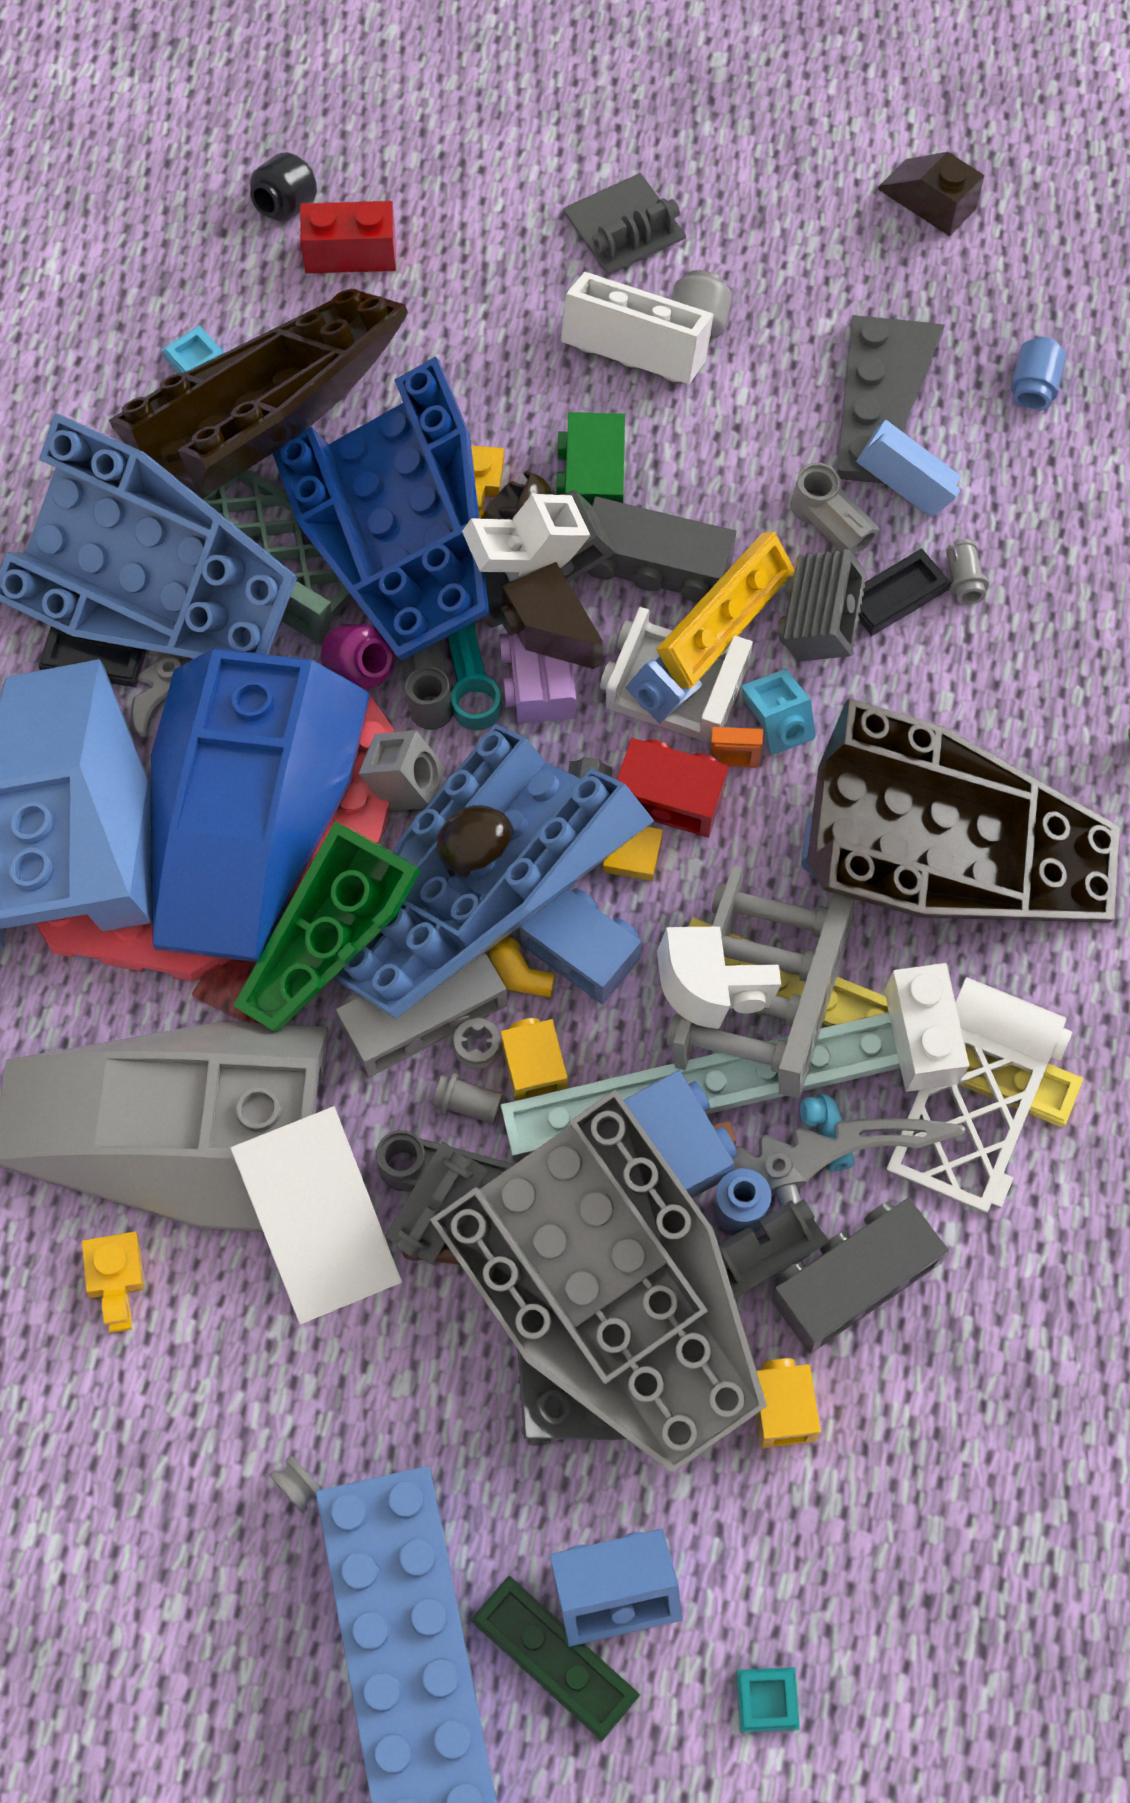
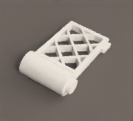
[886,977,1072,1214]

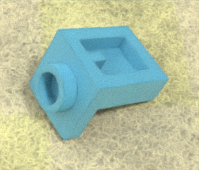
[741,669,816,755]

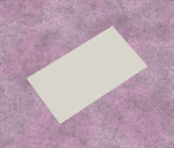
[230,1106,402,1324]

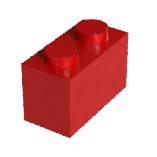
[300,201,396,274]
[617,737,729,838]

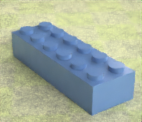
[316,1465,498,1803]

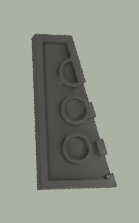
[837,315,945,484]

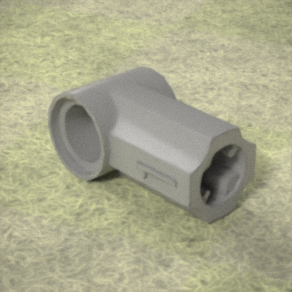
[790,463,880,556]

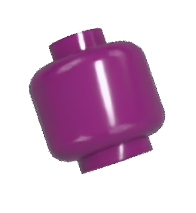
[320,624,395,690]

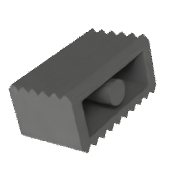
[778,549,867,661]

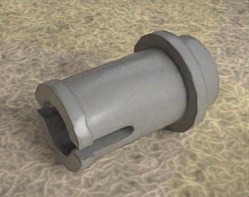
[946,539,989,605]
[432,1073,504,1125]

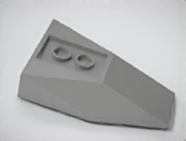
[430,1089,767,1474]

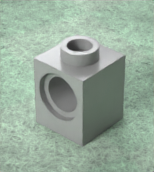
[359,730,446,811]

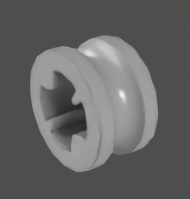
[453,1017,501,1070]
[269,1455,321,1514]

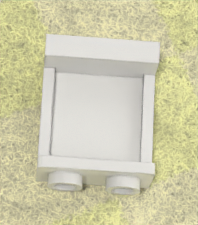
[600,607,753,743]

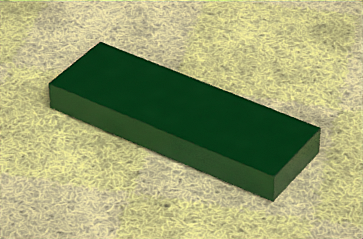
[470,1575,640,1742]

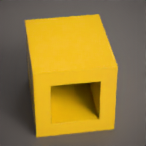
[500,1018,568,1101]
[755,1358,821,1449]

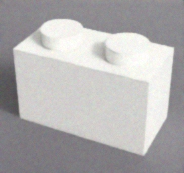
[884,963,969,1092]

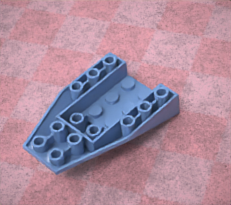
[0,659,152,949]
[333,723,654,1019]

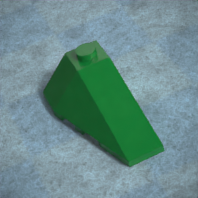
[233,821,421,1032]

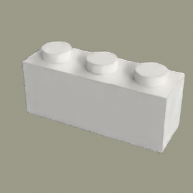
[560,272,714,384]

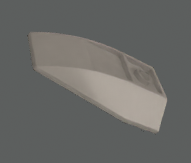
[0,1021,329,1232]

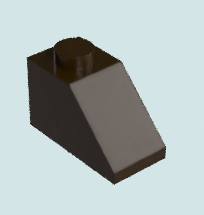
[878,152,985,237]
[498,562,603,669]

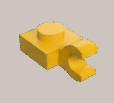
[471,445,505,519]
[82,1231,145,1333]

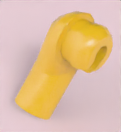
[488,936,556,998]

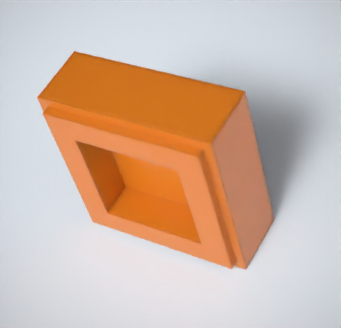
[709,727,763,768]

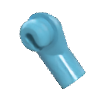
[800,1093,855,1172]

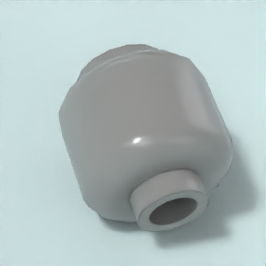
[671,270,732,338]

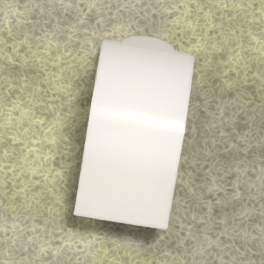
[462,494,591,582]
[657,926,781,1029]

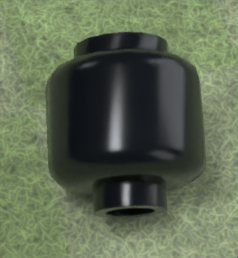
[250,152,317,221]

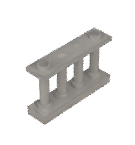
[667,865,855,1099]

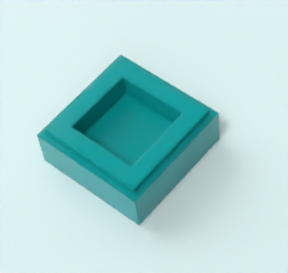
[736,1667,800,1733]

